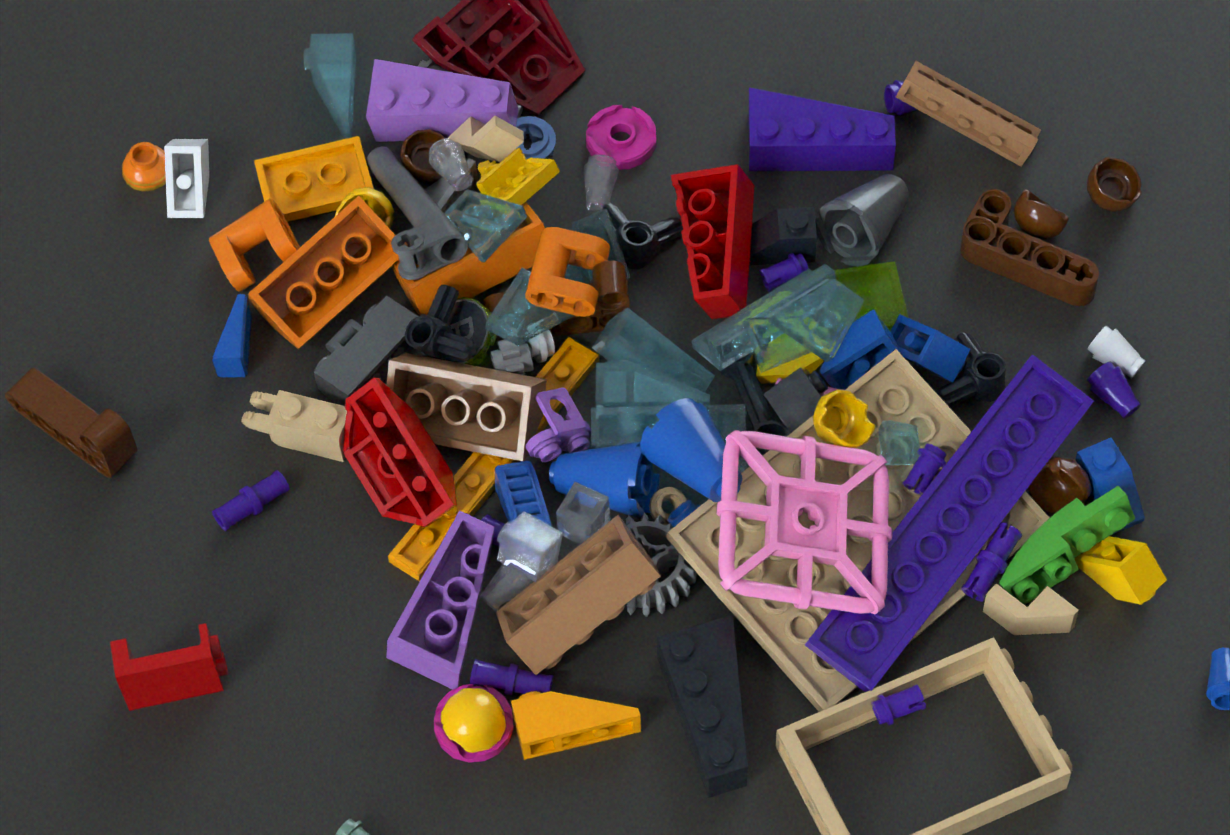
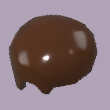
[400,129,455,183]
[1087,156,1142,212]
[1014,189,1069,239]
[1028,457,1092,515]

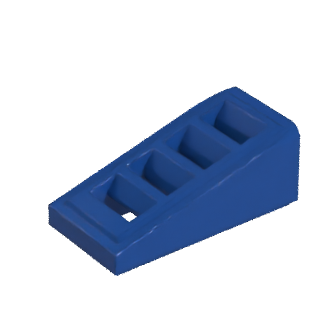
[212,294,252,377]
[495,461,551,536]

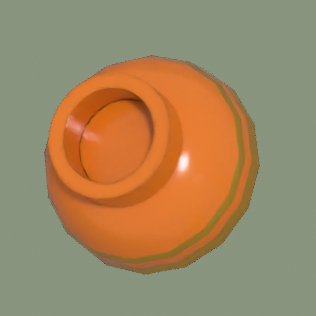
[122,142,166,191]

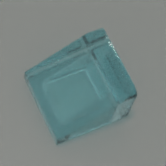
[878,420,920,465]

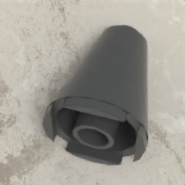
[815,174,909,267]

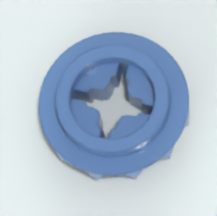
[516,116,556,159]

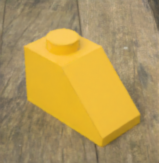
[1074,536,1167,605]

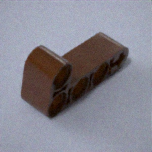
[960,189,1099,306]
[483,261,630,342]
[5,368,138,478]

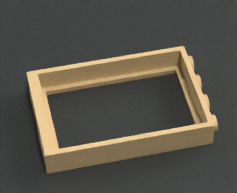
[776,637,1072,835]

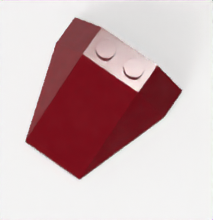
[412,0,585,116]

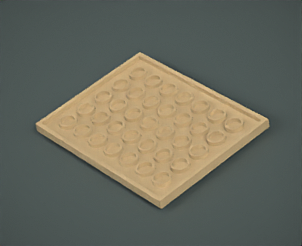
[666,349,1050,712]

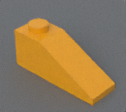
[511,691,641,760]

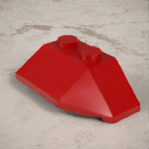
[343,377,457,527]

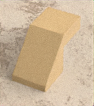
[448,116,524,162]
[983,584,1079,635]

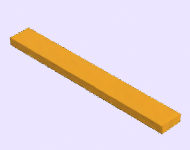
[388,337,599,582]

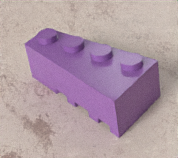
[366,59,518,142]
[386,510,494,690]

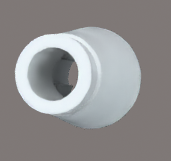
[1087,326,1146,379]

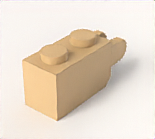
[241,390,347,462]

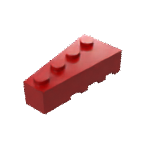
[671,164,755,319]

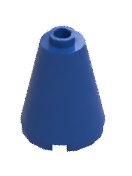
[640,398,742,502]
[549,441,660,519]

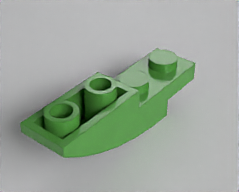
[999,486,1135,605]

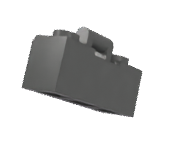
[314,295,418,406]

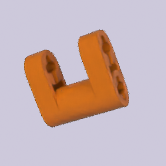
[209,198,300,292]
[525,227,610,317]

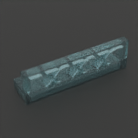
[692,264,838,371]

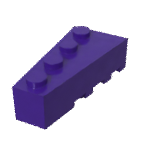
[748,87,896,171]

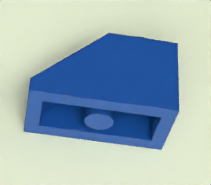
[820,309,902,390]
[890,314,971,383]
[1075,437,1145,535]

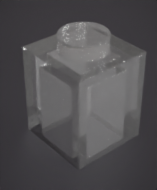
[556,482,610,544]
[497,512,563,582]

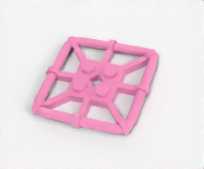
[716,430,892,614]

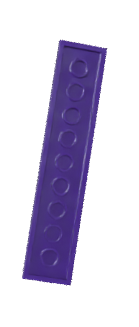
[805,354,1094,692]

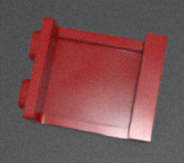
[110,623,228,711]

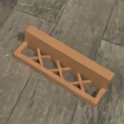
[896,61,1041,167]

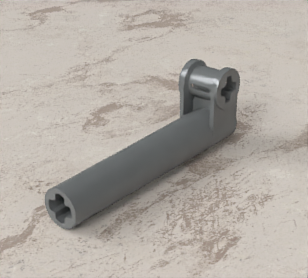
[367,146,468,280]

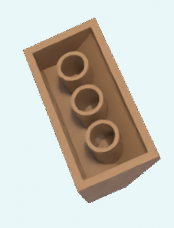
[386,353,547,461]
[496,515,661,675]

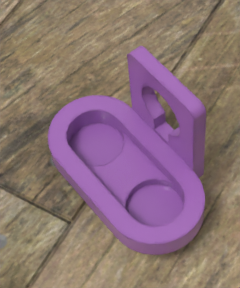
[525,388,592,462]

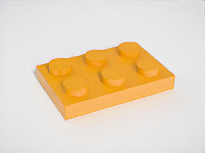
[254,136,374,222]

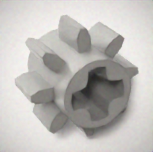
[490,337,533,375]

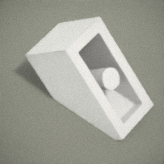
[164,139,209,218]

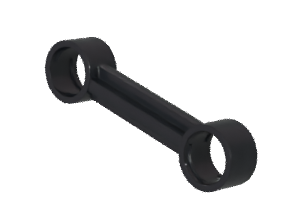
[716,336,790,456]

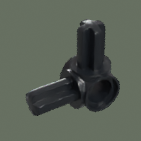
[598,203,683,269]
[405,284,477,362]
[936,332,1006,408]

